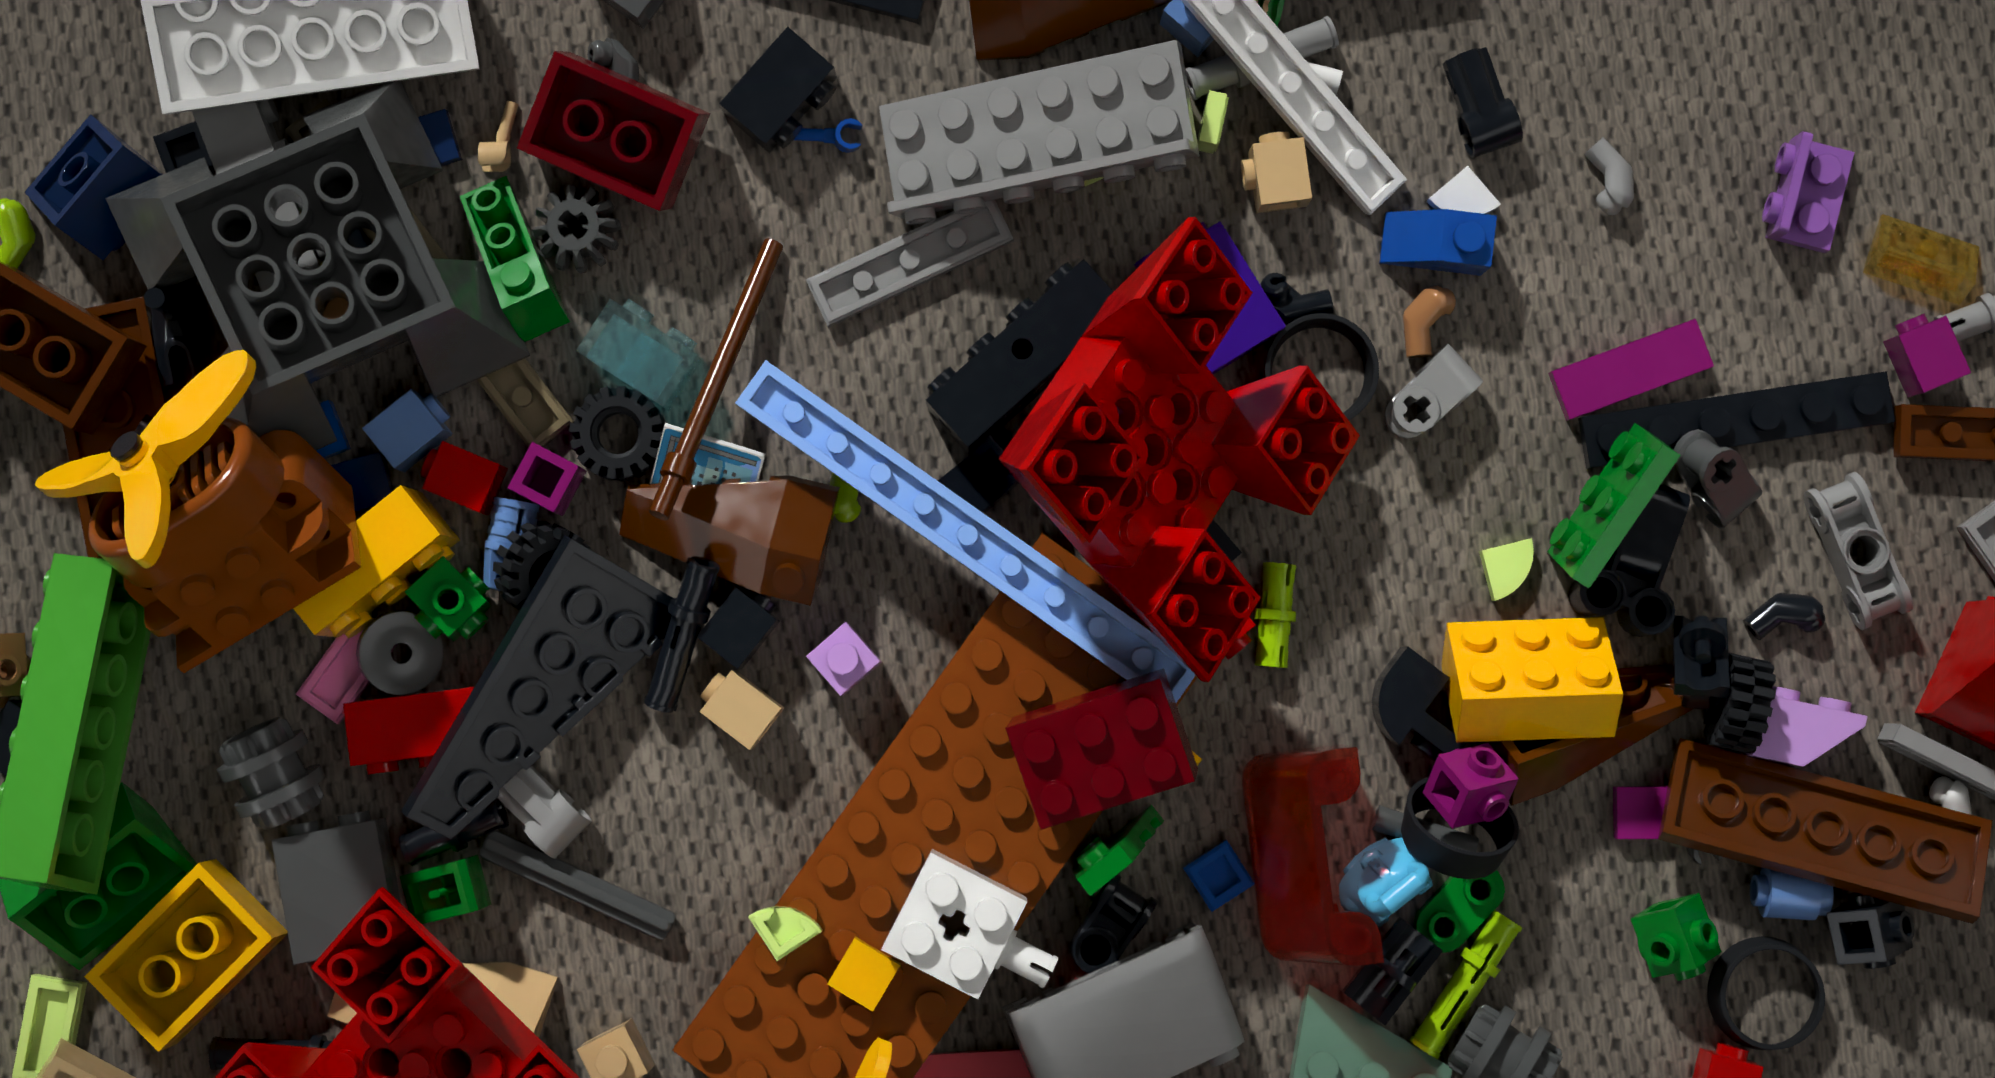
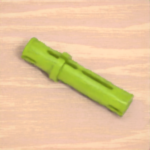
[1409,909,1523,1060]

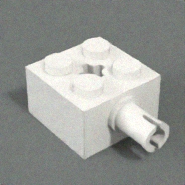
[881,849,1059,999]

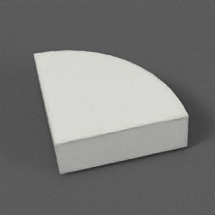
[1426,166,1501,214]

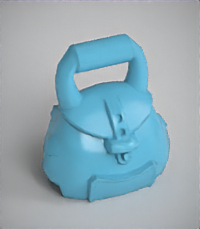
[1339,838,1433,929]

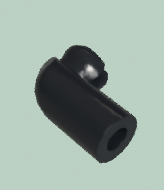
[1261,273,1334,323]

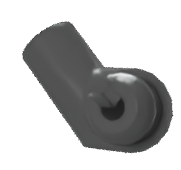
[587,38,639,82]

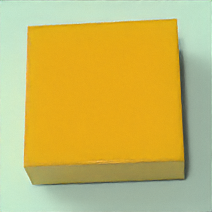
[827,936,901,1012]

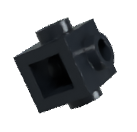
[1827,893,1914,969]

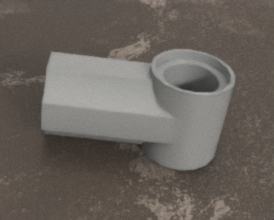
[497,766,592,859]

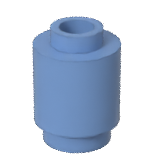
[1750,868,1833,921]

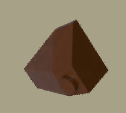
[969,0,1172,61]
[619,475,840,606]
[1477,664,1693,806]

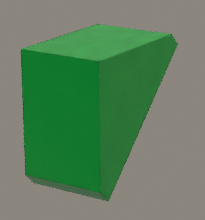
[400,855,492,924]

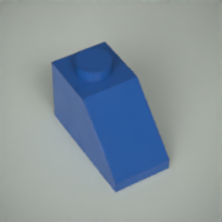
[1379,209,1497,276]

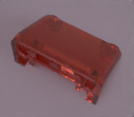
[1242,744,1384,966]

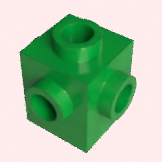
[404,556,491,642]
[1630,893,1722,981]

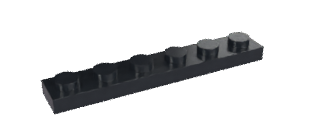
[1578,371,1895,469]

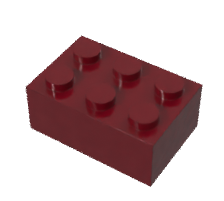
[517,51,711,211]
[1005,668,1198,830]

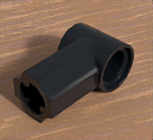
[1443,47,1523,158]

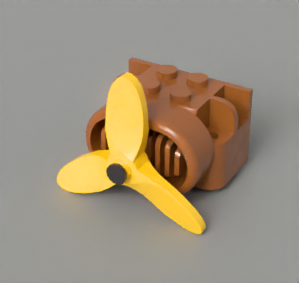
[35,350,361,673]

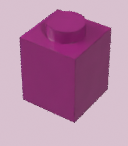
[1883,313,1971,398]
[507,442,587,516]

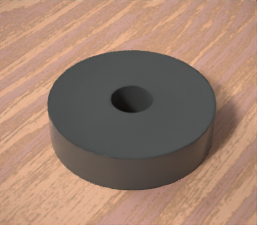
[356,611,443,695]

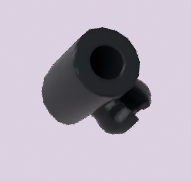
[1743,593,1825,640]

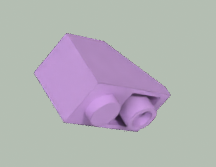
[1739,686,1867,767]

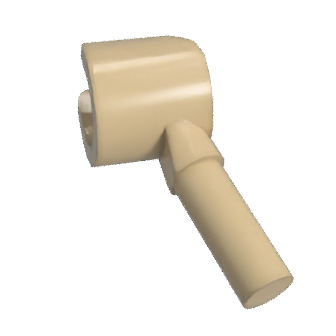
[478,101,519,172]

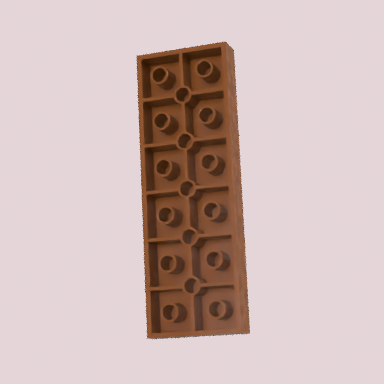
[672,533,1198,1078]

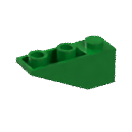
[459,176,570,342]

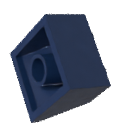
[25,114,163,260]

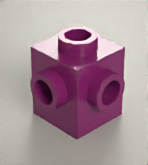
[1422,743,1519,829]

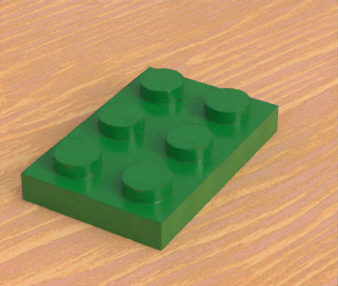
[1547,423,1681,588]

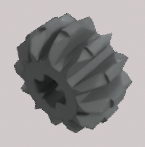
[532,184,622,274]

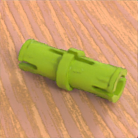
[1254,562,1296,668]

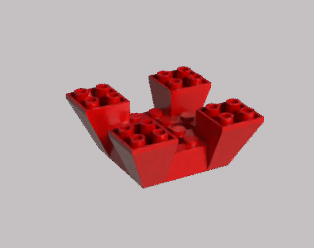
[999,217,1360,682]
[215,887,580,1078]

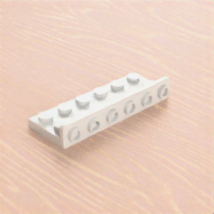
[141,0,480,115]

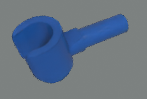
[794,118,863,153]

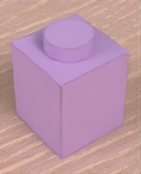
[806,622,882,696]

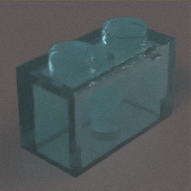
[576,299,702,412]

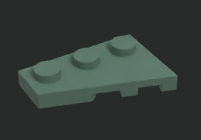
[1289,984,1452,1078]

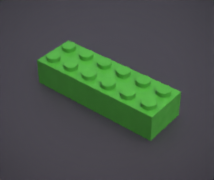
[0,553,151,895]

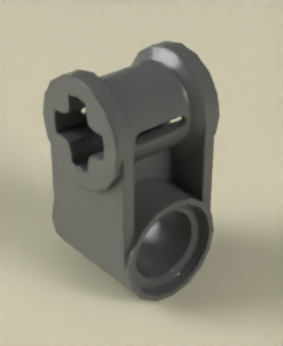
[1674,429,1762,529]

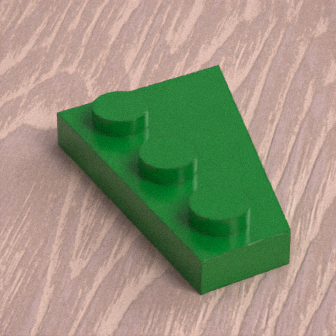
[1072,805,1164,896]

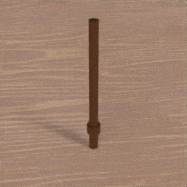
[649,238,783,520]

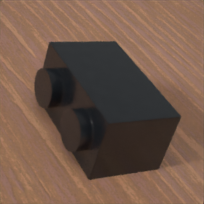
[719,27,837,154]

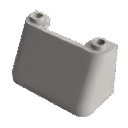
[1001,923,1245,1078]

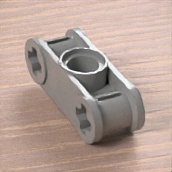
[1804,472,1913,630]

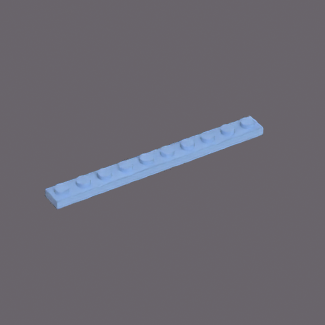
[735,360,1196,703]

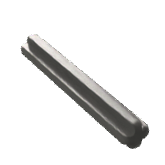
[480,830,675,941]

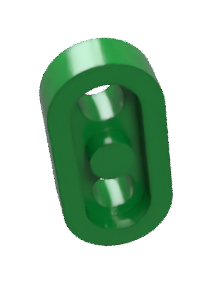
[1414,870,1505,953]

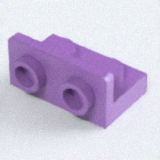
[1762,131,1855,253]

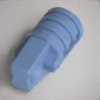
[483,497,540,591]

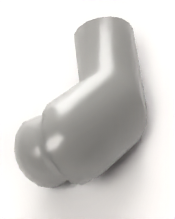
[1584,137,1634,215]

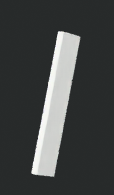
[1181,0,1407,215]

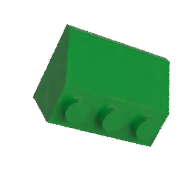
[0,782,197,970]

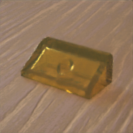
[1863,214,1979,305]

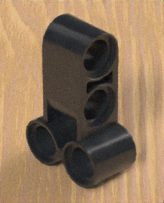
[1568,484,1690,637]

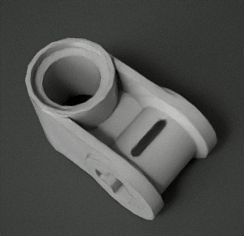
[1384,344,1483,439]

